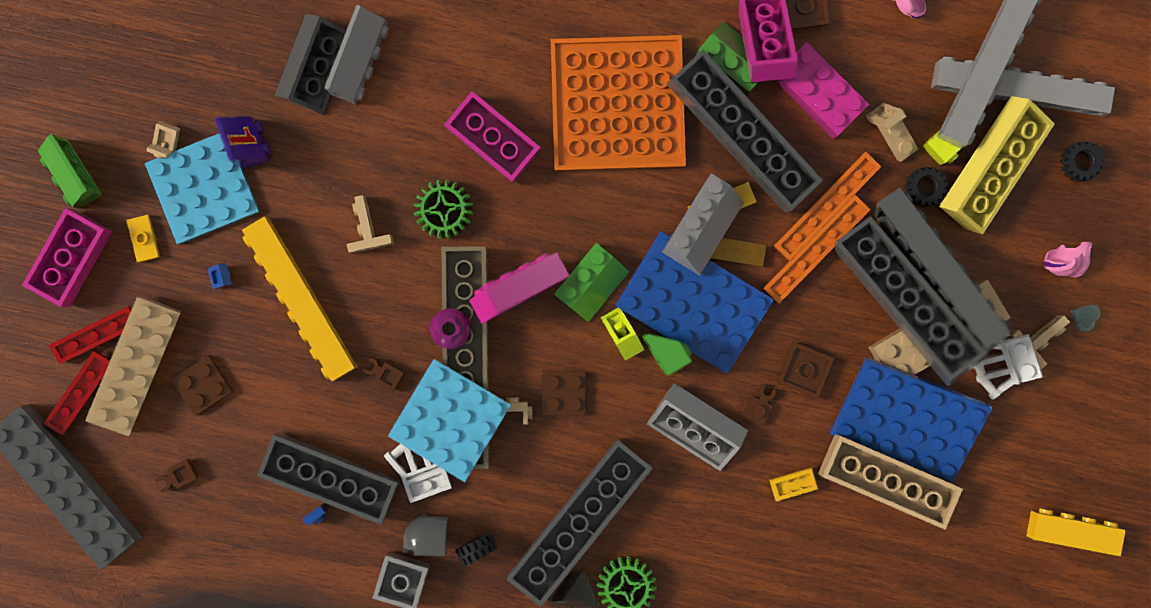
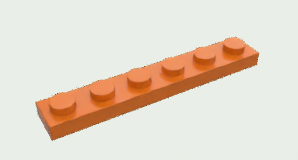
[774,152,881,261]
[763,195,870,304]

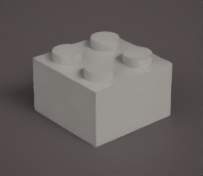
[373,551,431,608]

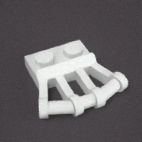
[974,334,1043,400]
[384,444,452,503]

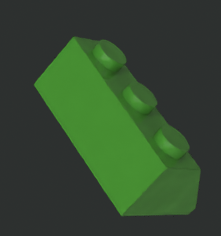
[696,21,759,96]
[38,134,102,209]
[554,243,629,322]
[641,334,692,375]

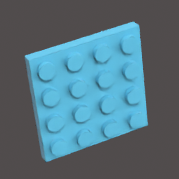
[145,133,260,245]
[388,359,511,482]

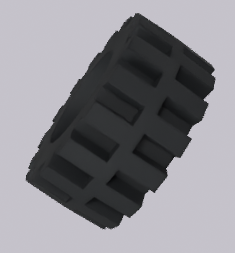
[1060,141,1105,182]
[905,167,948,207]
[455,532,498,566]

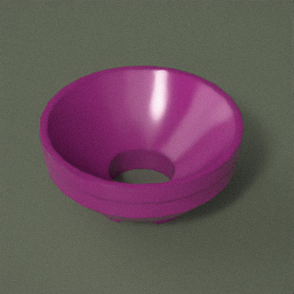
[430,308,471,349]

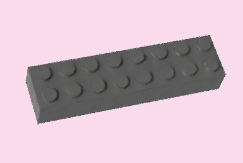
[667,50,823,213]
[874,188,1010,352]
[834,216,988,386]
[0,404,143,570]
[506,438,652,607]

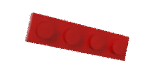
[49,305,132,364]
[43,350,110,435]

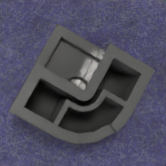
[403,513,450,556]

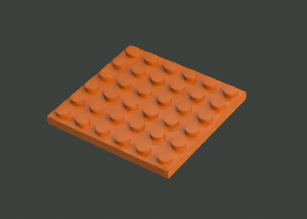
[551,35,686,171]

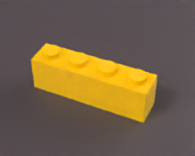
[1026,508,1126,556]

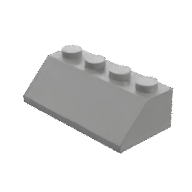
[325,5,389,105]
[662,173,743,275]
[647,383,748,471]

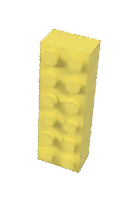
[939,96,1054,235]

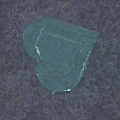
[1071,305,1101,332]

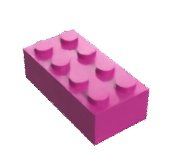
[738,0,798,82]
[775,42,869,139]
[444,91,541,184]
[22,208,113,307]
[469,252,570,324]

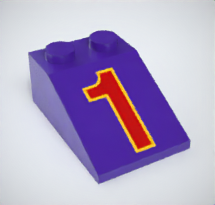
[214,116,271,169]

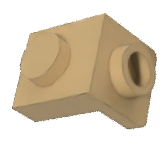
[147,121,180,158]
[506,397,533,425]

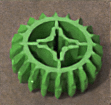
[414,180,473,239]
[597,556,657,608]

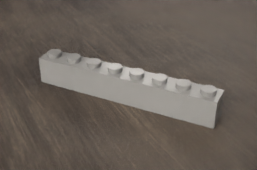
[937,0,1042,149]
[931,57,1115,117]

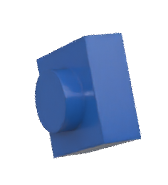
[208,263,231,290]
[302,503,329,526]

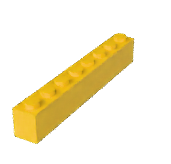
[242,216,358,381]

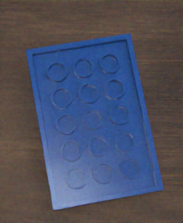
[615,231,774,374]
[830,357,992,482]

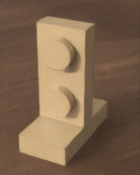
[865,103,918,162]
[347,195,394,254]
[1007,315,1070,369]

